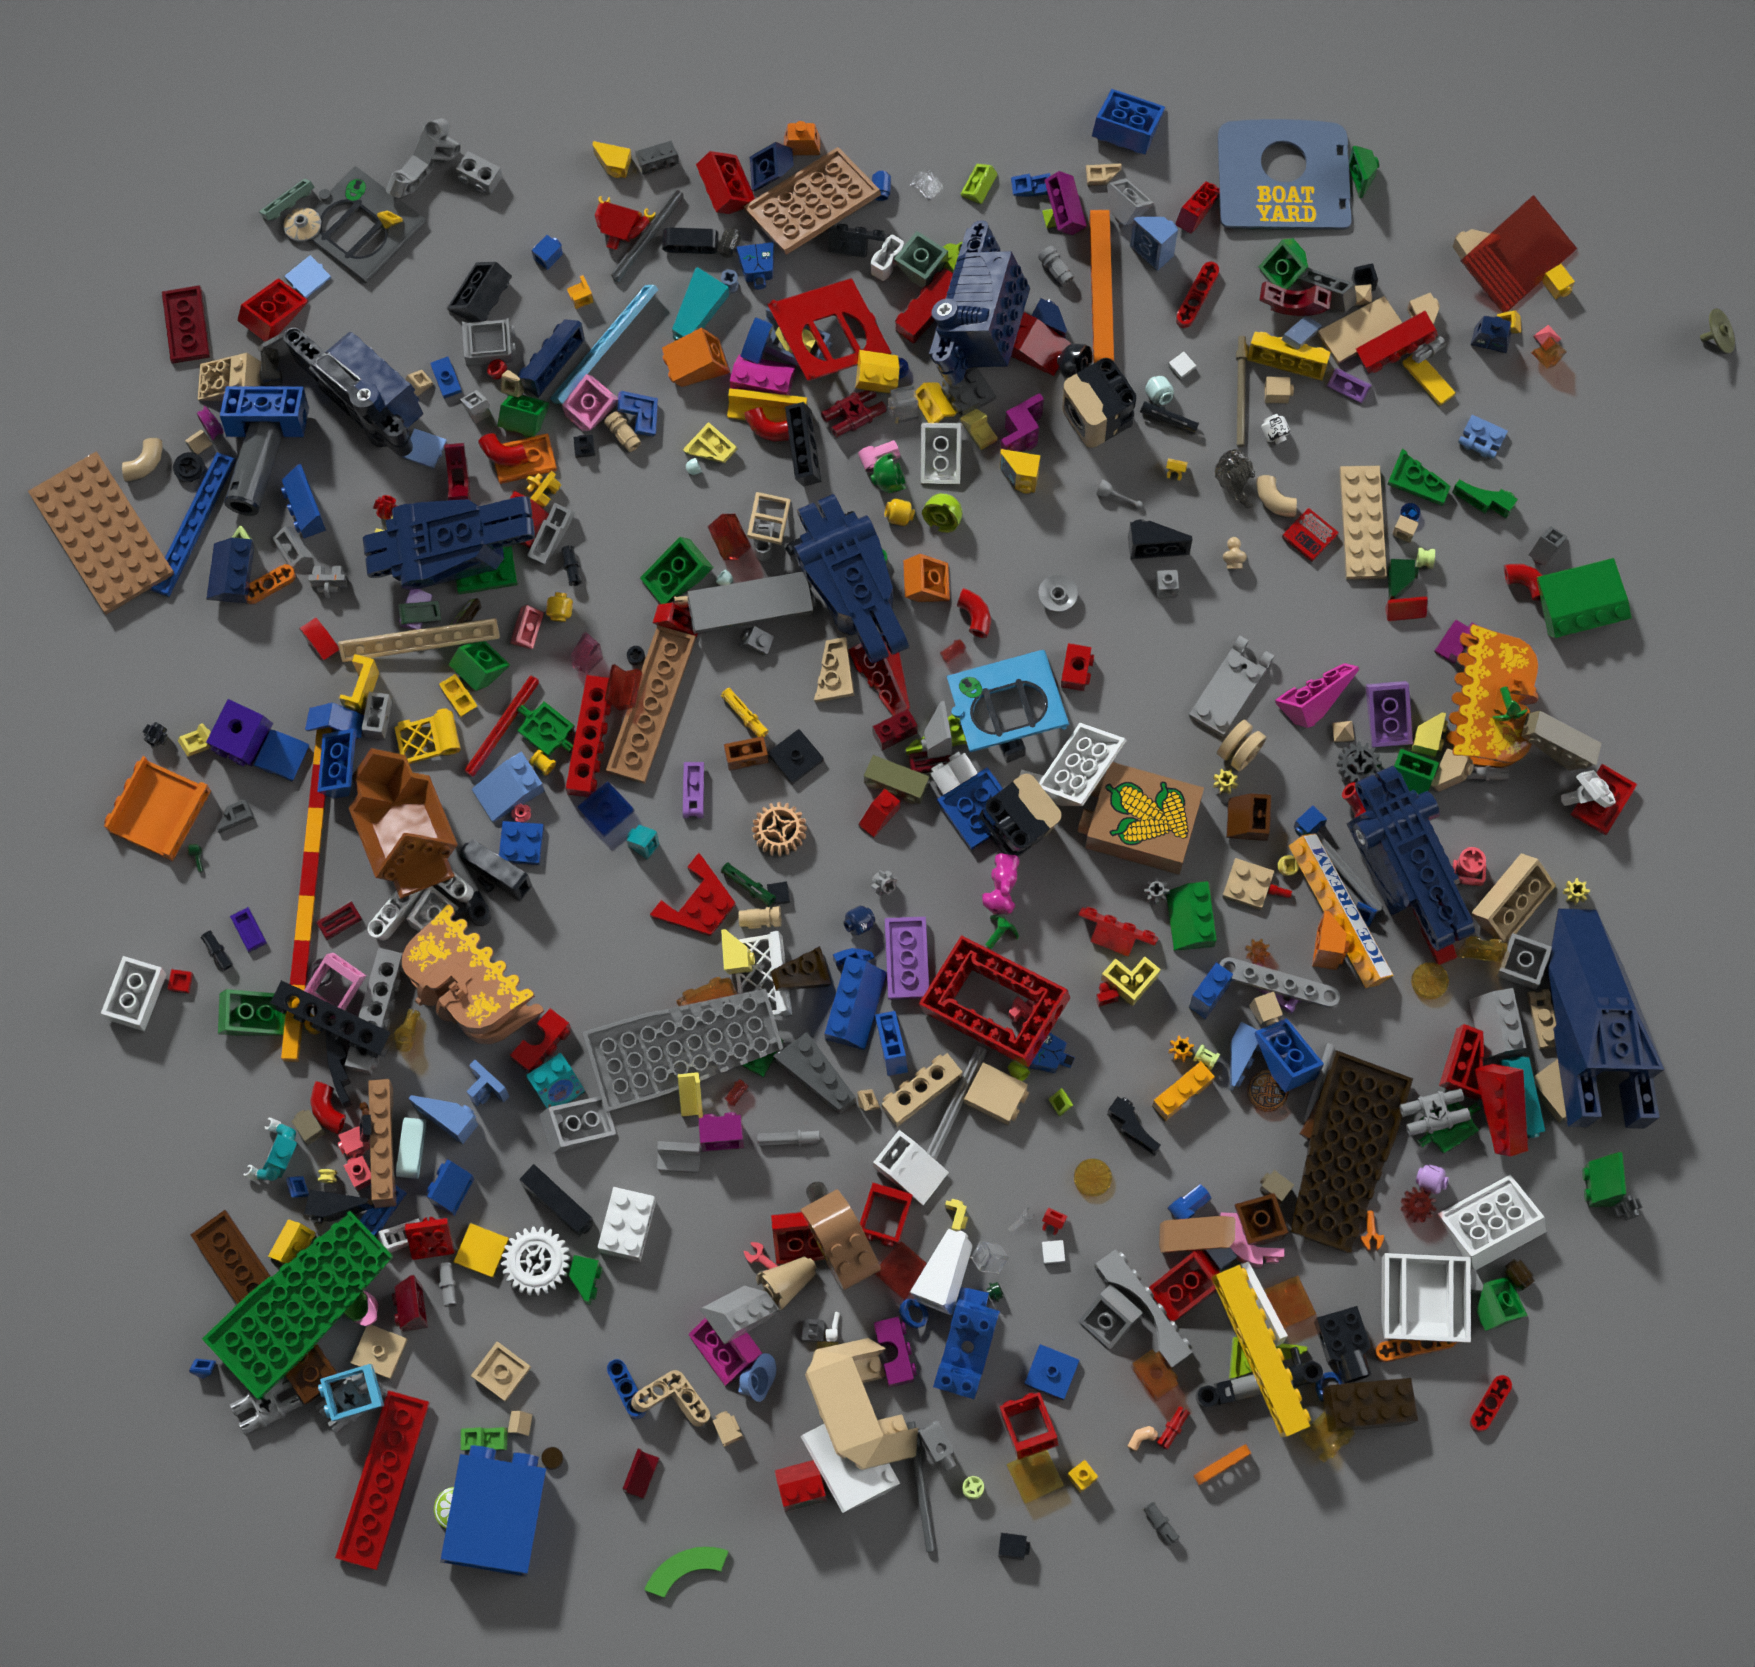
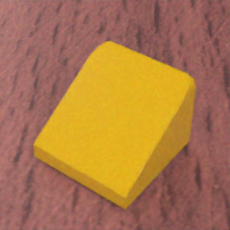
[1497,310,1521,333]

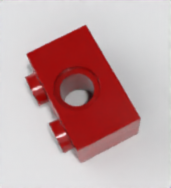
[1060,643,1095,691]

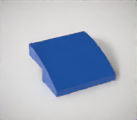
[254,729,309,782]

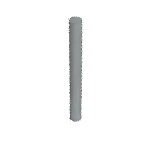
[1303,1043,1335,1122]

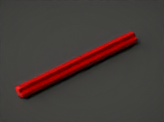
[465,675,539,777]

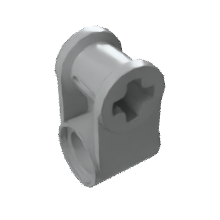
[754,522,774,561]

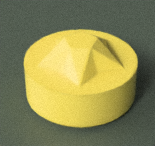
[1278,855,1299,876]

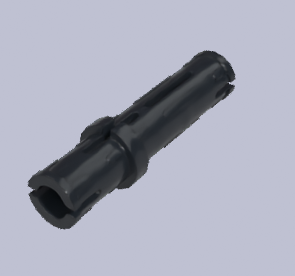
[1140,401,1199,434]

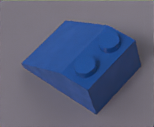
[1254,1018,1324,1092]

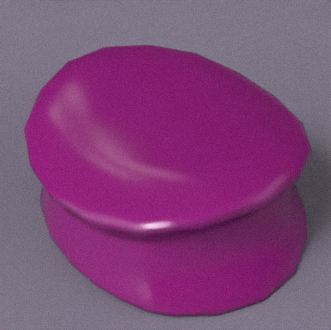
[197,406,224,441]

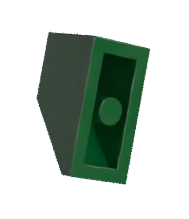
[1388,559,1419,600]

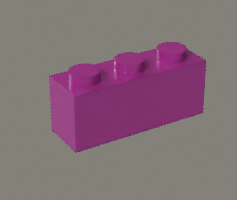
[1045,171,1087,235]

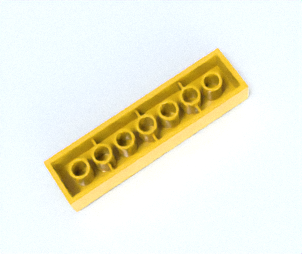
[1211,1265,1311,1437]

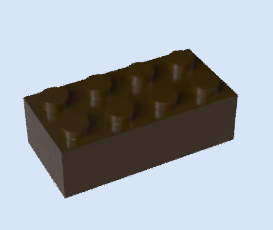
[1322,1378,1418,1432]

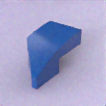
[833,948,875,967]

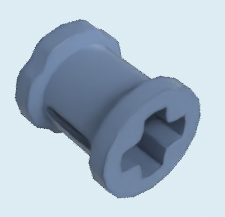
[721,269,739,294]

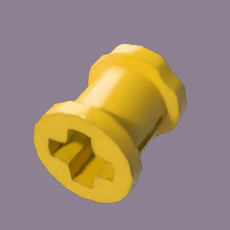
[529,750,556,776]

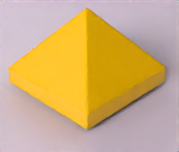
[377,211,403,229]

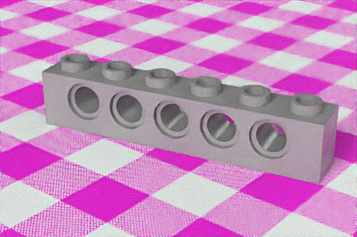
[345,948,404,1076]

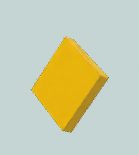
[454,1223,509,1278]

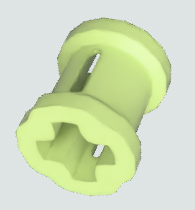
[1193,1044,1220,1070]

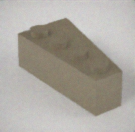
[1521,711,1602,771]

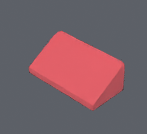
[510,605,544,649]

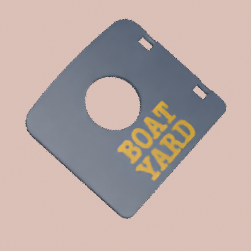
[1217,119,1351,230]

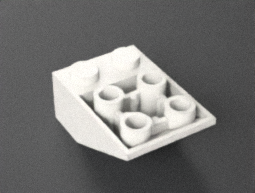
[873,1130,949,1205]

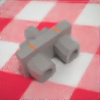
[308,566,348,598]

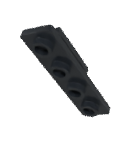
[824,224,890,258]

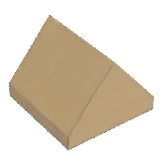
[185,430,213,455]
[508,1411,533,1436]

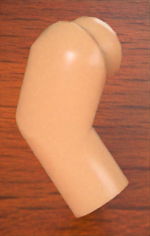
[1127,1426,1158,1452]

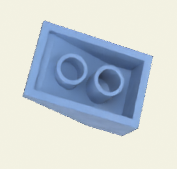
[472,751,545,822]
[409,1095,478,1144]

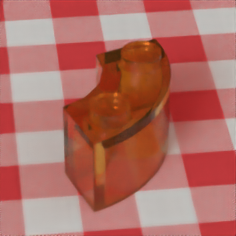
[676,977,737,1006]

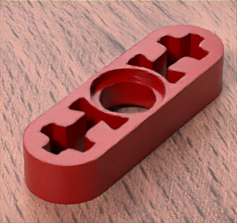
[1470,1375,1512,1432]

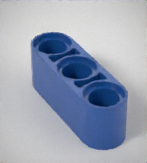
[607,1359,646,1419]

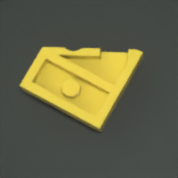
[683,422,738,463]

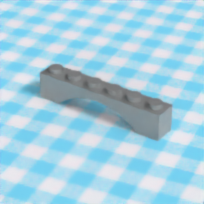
[1094,1249,1192,1371]

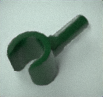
[188,844,203,872]

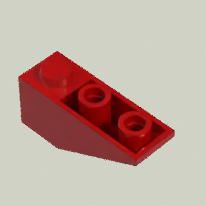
[1175,181,1219,234]

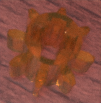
[1245,938,1271,964]

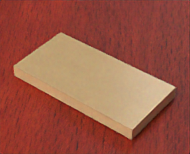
[1317,296,1402,364]

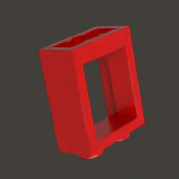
[860,1182,913,1247]
[999,1392,1059,1460]

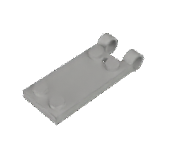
[1189,636,1275,737]

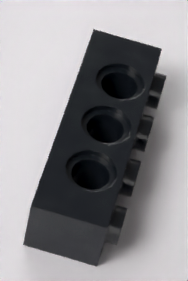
[785,402,822,487]

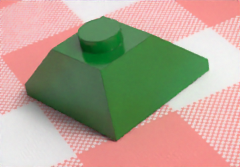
[1349,146,1379,198]
[1258,238,1308,290]
[1477,1277,1528,1331]

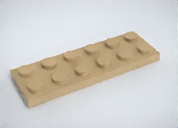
[1339,466,1387,580]

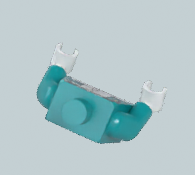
[244,1118,298,1181]

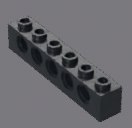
[270,980,395,1058]

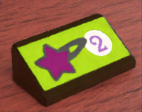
[450,598,482,625]

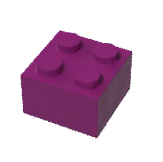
[698,1112,744,1152]

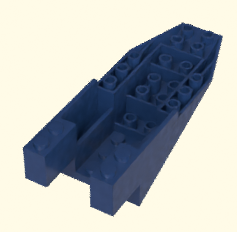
[1548,908,1665,1129]

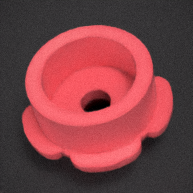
[511,803,531,823]

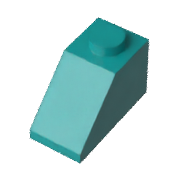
[626,825,660,860]

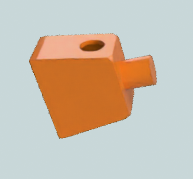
[784,121,820,155]

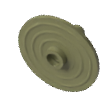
[1700,308,1735,354]

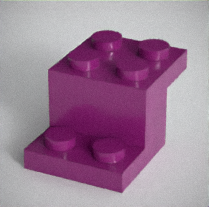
[1000,393,1044,454]

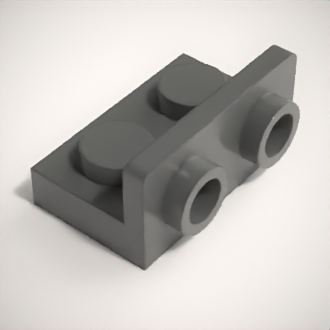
[635,140,679,174]

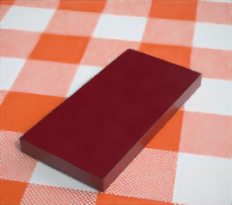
[162,285,210,364]

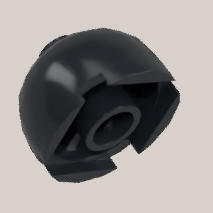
[1057,344,1093,379]

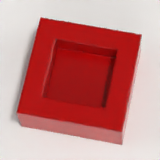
[167,969,193,994]

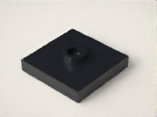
[767,729,824,784]

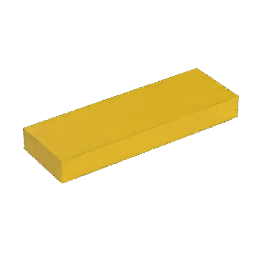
[1402,353,1456,406]

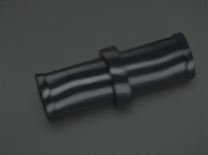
[561,545,581,586]
[200,930,233,972]

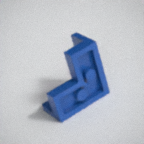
[305,702,364,738]

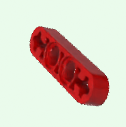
[1176,261,1219,328]

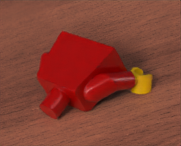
[594,196,655,250]

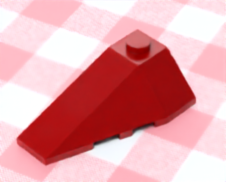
[848,642,910,716]

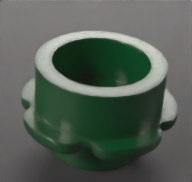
[987,1282,1004,1302]

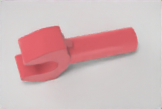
[744,1242,778,1269]

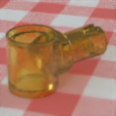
[394,1009,421,1052]

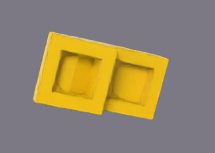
[439,674,478,717]

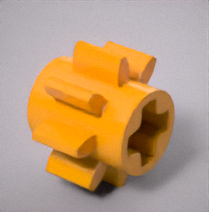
[1168,1035,1194,1062]

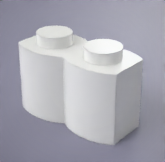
[871,235,904,281]
[930,751,977,795]

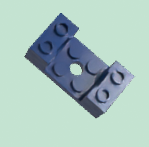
[220,386,309,437]
[933,1299,1000,1399]

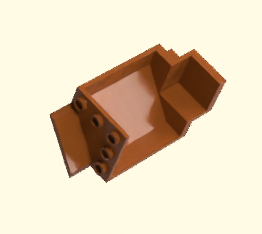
[349,748,458,899]

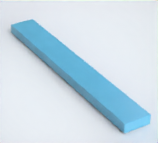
[550,285,659,404]

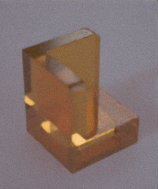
[1531,337,1567,369]

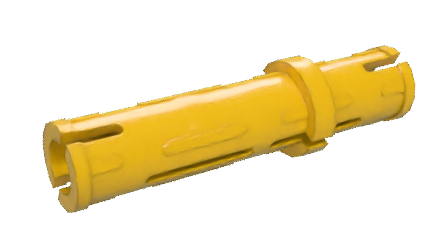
[721,688,769,737]

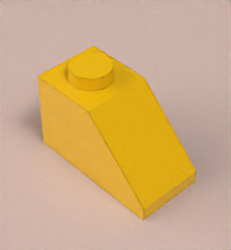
[592,141,632,178]

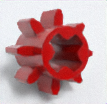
[373,495,398,520]

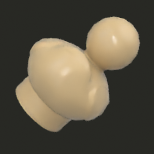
[1222,537,1247,569]

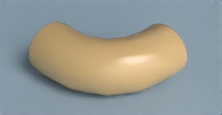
[122,438,163,482]
[1256,475,1297,518]

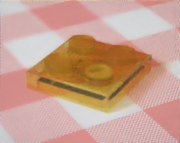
[1459,936,1508,962]
[1006,1450,1064,1505]

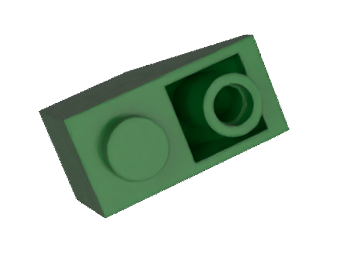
[569,1255,603,1305]

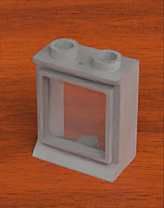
[462,318,516,366]

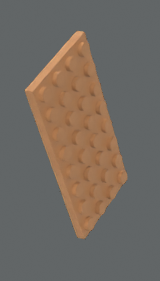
[28,451,175,615]

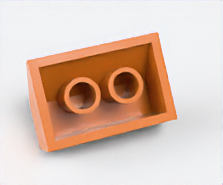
[1312,910,1349,970]

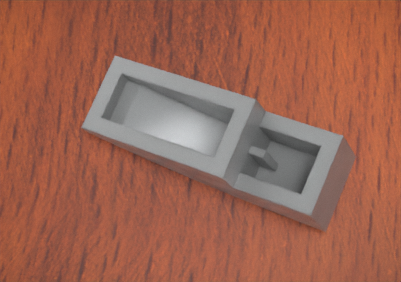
[527,503,576,564]

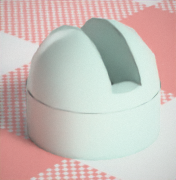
[686,458,702,475]
[716,570,733,586]

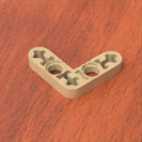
[631,1370,710,1427]

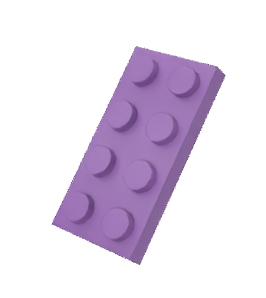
[885,917,929,1000]

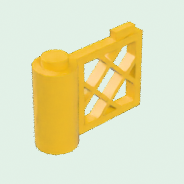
[394,708,461,764]

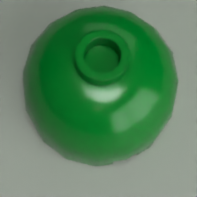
[871,452,906,493]

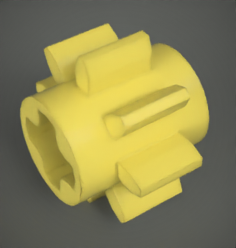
[1213,769,1238,794]
[1563,878,1590,905]

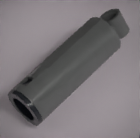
[224,402,283,516]

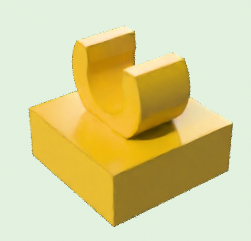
[1166,458,1188,481]

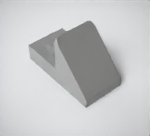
[460,390,491,423]

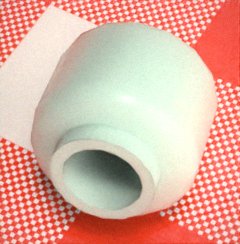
[1145,376,1174,405]

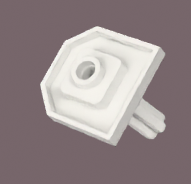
[1561,770,1616,808]

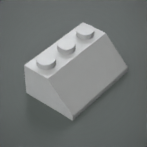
[1469,988,1526,1060]
[700,1286,779,1344]

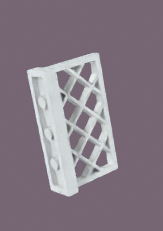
[736,931,792,1016]

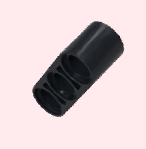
[662,227,719,254]

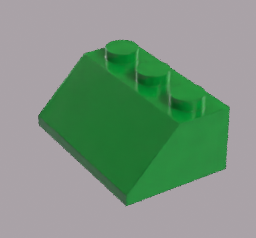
[1166,881,1217,951]

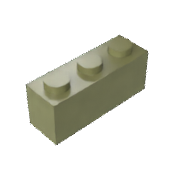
[864,755,929,804]

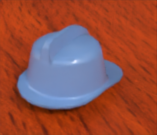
[738,1353,777,1402]

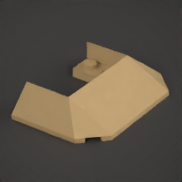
[805,1338,918,1470]

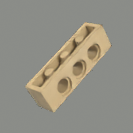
[882,1053,963,1127]

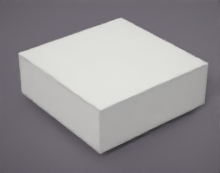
[1168,352,1196,379]
[1042,1240,1065,1264]

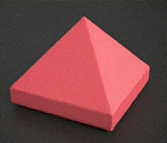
[1533,325,1561,350]

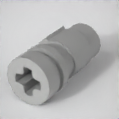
[1038,245,1074,286]

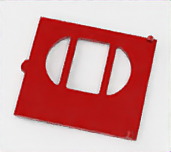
[767,278,892,381]

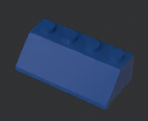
[824,956,887,1050]

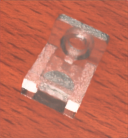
[910,170,944,201]

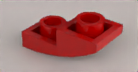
[299,618,339,661]

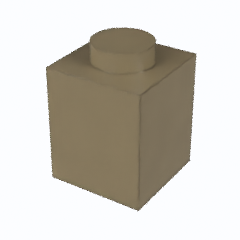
[291,1109,326,1145]
[1260,1170,1294,1205]

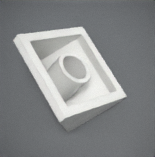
[406,886,459,932]

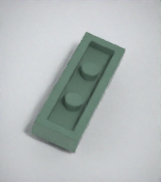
[259,178,315,221]

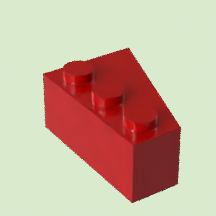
[1439,1024,1484,1101]

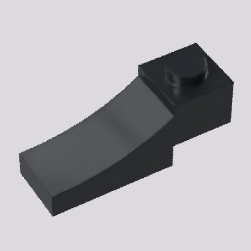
[1107,1096,1161,1156]

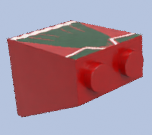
[774,1460,827,1513]

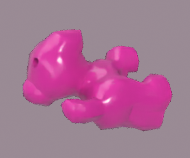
[982,853,1019,915]

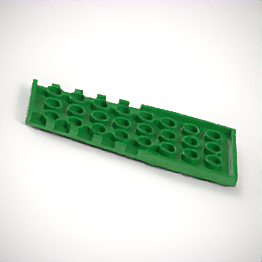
[202,1211,393,1400]

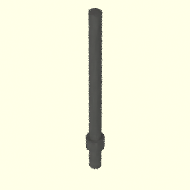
[907,1421,935,1552]

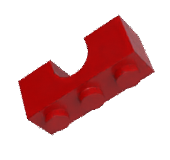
[510,1008,571,1073]

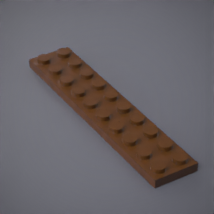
[190,1210,340,1405]

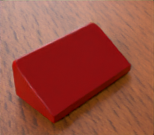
[1385,596,1428,621]

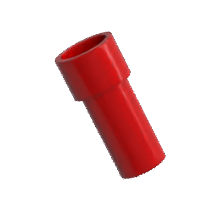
[1268,884,1292,899]

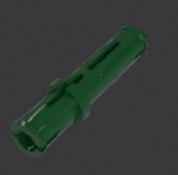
[721,862,776,907]

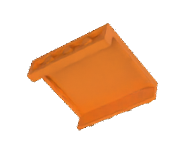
[104,756,211,861]

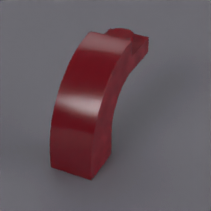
[1259,281,1332,316]
[444,443,471,501]

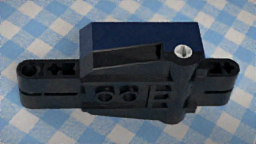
[283,327,423,456]

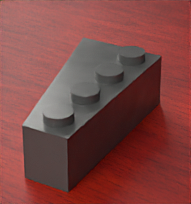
[773,1032,856,1115]

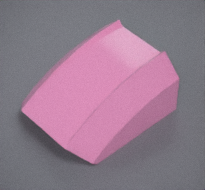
[562,374,618,431]

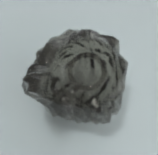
[1214,449,1255,508]

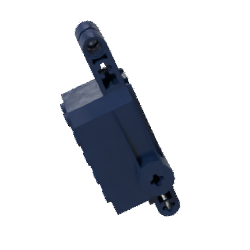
[793,494,909,664]
[363,496,535,590]

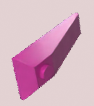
[1275,663,1359,728]

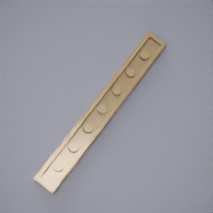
[338,618,500,662]

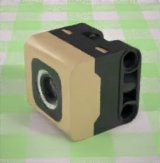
[1062,358,1136,448]
[978,774,1061,857]

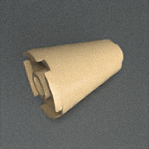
[756,1257,817,1311]

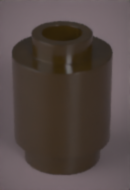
[1504,1259,1535,1291]

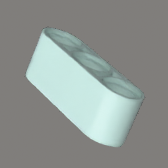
[396,1117,426,1179]

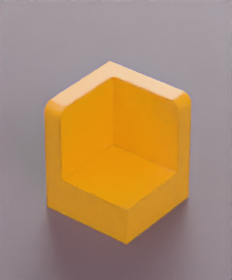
[567,275,593,309]

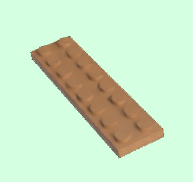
[606,625,696,784]

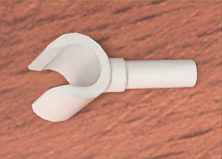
[826,1312,840,1342]

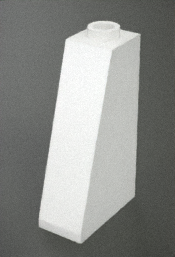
[910,1229,973,1315]

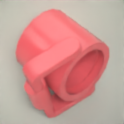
[1453,847,1486,886]

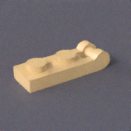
[1527,989,1556,1049]

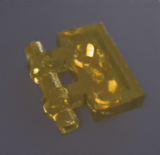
[1299,1412,1355,1463]

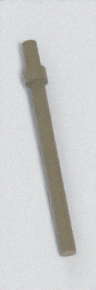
[1236,336,1248,447]

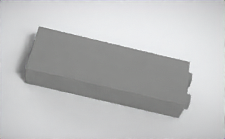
[687,572,816,634]

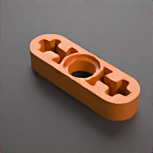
[247,564,296,604]
[1193,1444,1252,1485]

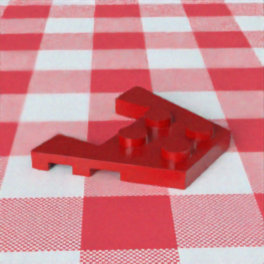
[650,853,736,936]

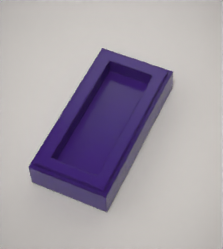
[230,907,267,953]

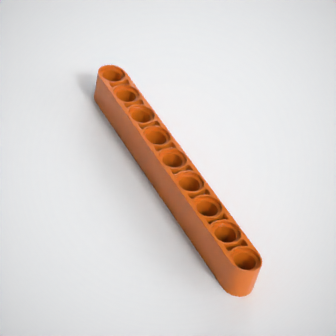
[1089,210,1114,363]

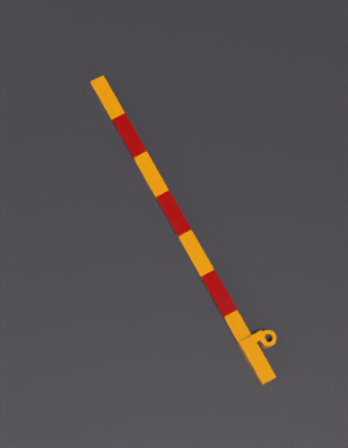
[281,727,333,1062]

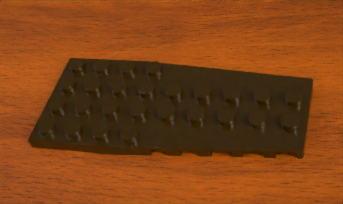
[1290,1050,1413,1253]

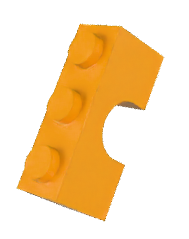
[1152,1061,1215,1121]

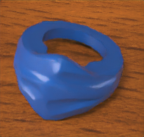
[899,1299,928,1329]
[1315,1372,1343,1402]

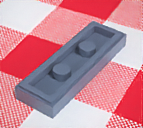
[1281,315,1322,350]

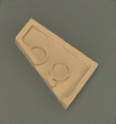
[814,637,855,703]

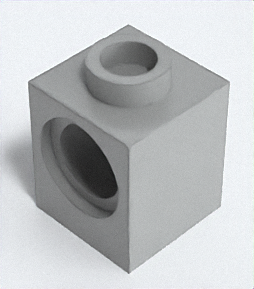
[1156,570,1179,598]

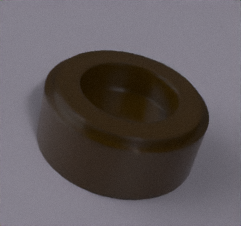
[541,1447,564,1470]

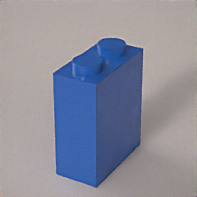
[1189,962,1233,1019]

